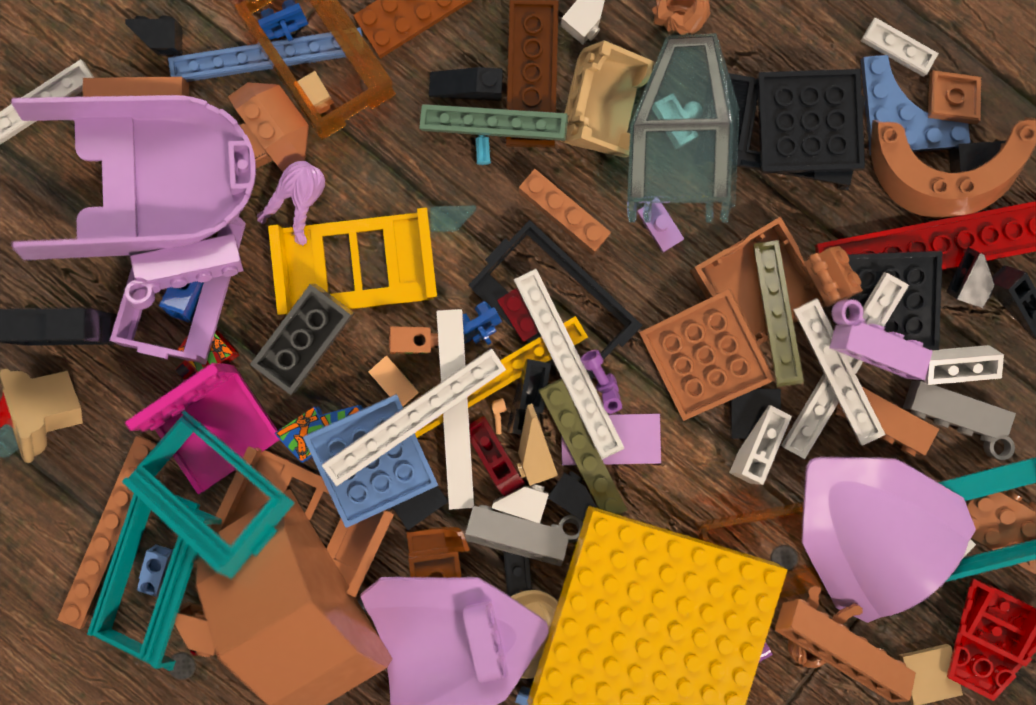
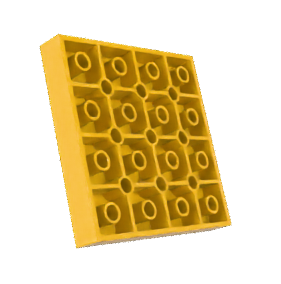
[527,506,787,705]

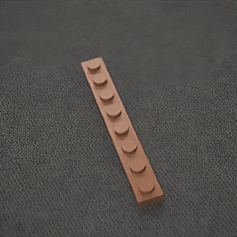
[57,436,158,629]

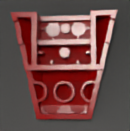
[947,578,1036,701]

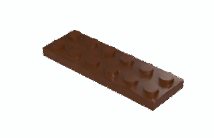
[506,0,559,148]

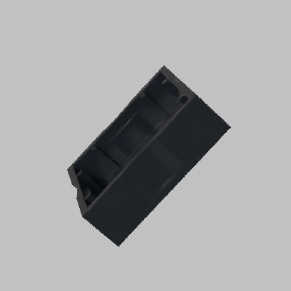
[0,308,119,346]

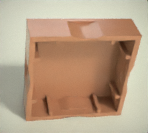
[690,217,826,345]

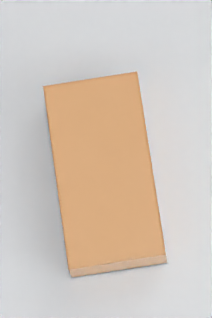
[368,356,420,407]

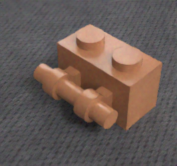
[804,246,863,307]

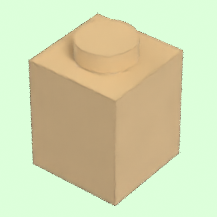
[294,71,334,115]

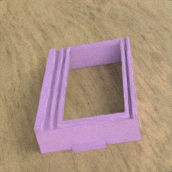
[110,213,246,365]

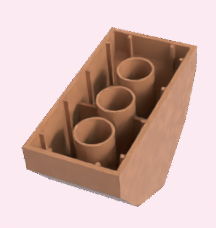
[196,489,393,705]

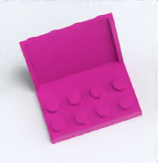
[125,363,280,494]

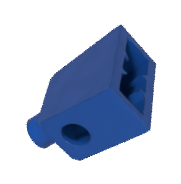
[159,281,203,324]

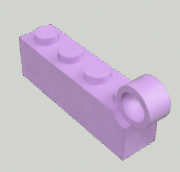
[125,234,243,309]
[829,300,933,380]

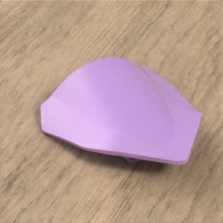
[802,457,976,623]
[361,577,549,705]

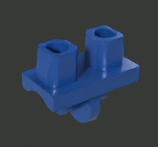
[258,0,308,41]
[462,301,502,345]

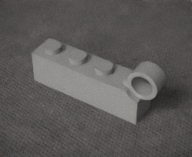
[902,381,1016,460]
[465,505,583,567]

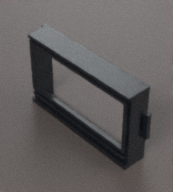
[468,220,643,380]

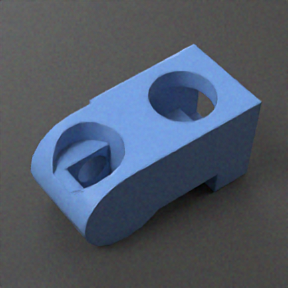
[138,545,173,597]

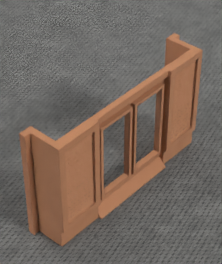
[210,446,394,597]

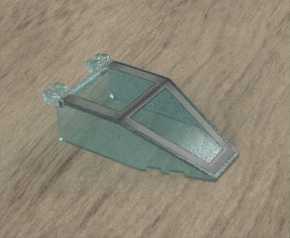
[627,33,739,222]

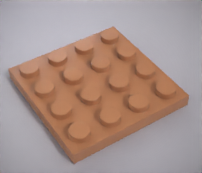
[639,288,775,421]

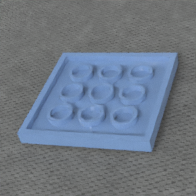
[303,394,438,528]

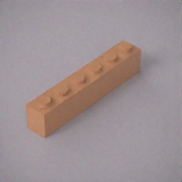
[775,599,916,703]

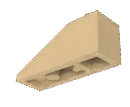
[517,404,558,486]

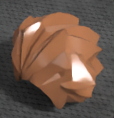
[652,0,711,37]

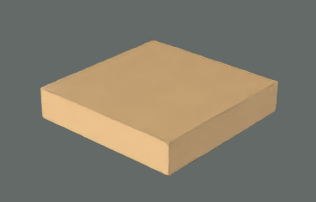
[899,644,963,705]

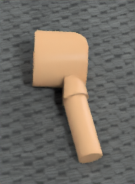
[492,398,507,434]

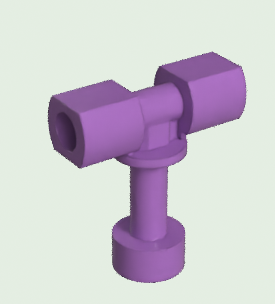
[581,350,622,414]

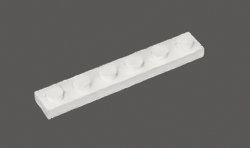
[793,298,885,446]

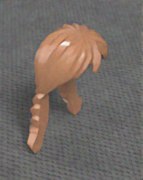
[787,586,863,668]

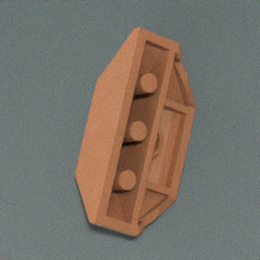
[228,82,309,172]

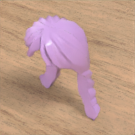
[257,161,325,246]

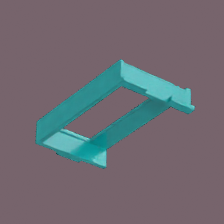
[122,410,295,579]
[938,457,1036,582]
[87,494,222,671]

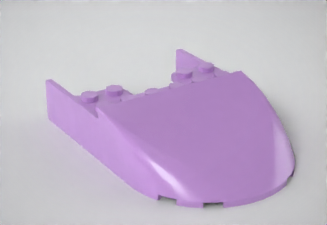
[11,95,256,260]

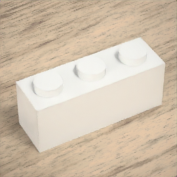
[923,345,1004,385]

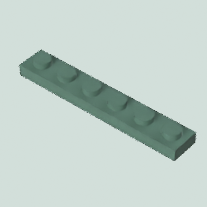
[419,104,568,141]

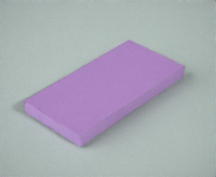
[561,414,661,465]

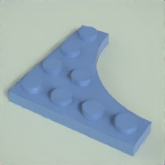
[861,55,970,156]

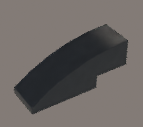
[507,359,551,435]

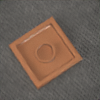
[928,70,981,125]

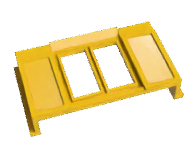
[268,207,437,316]

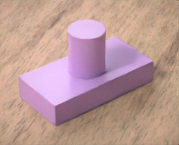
[637,198,684,253]

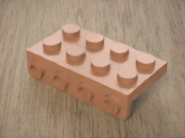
[965,489,1036,574]

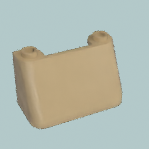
[560,41,654,158]

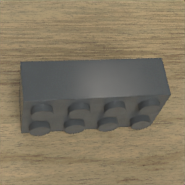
[250,283,355,395]

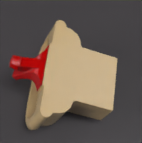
[0,369,83,463]

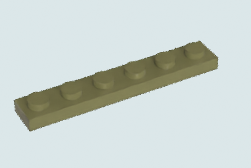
[753,240,804,387]
[539,379,627,515]

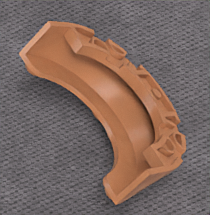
[871,117,1036,219]

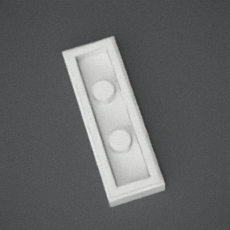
[861,18,939,77]

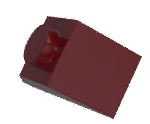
[469,416,525,497]

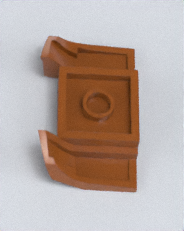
[406,527,470,578]

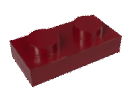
[497,287,539,342]

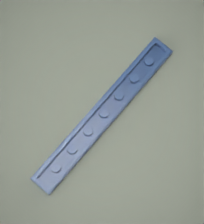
[168,28,365,82]

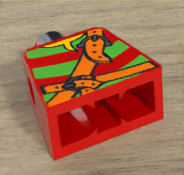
[175,329,240,379]

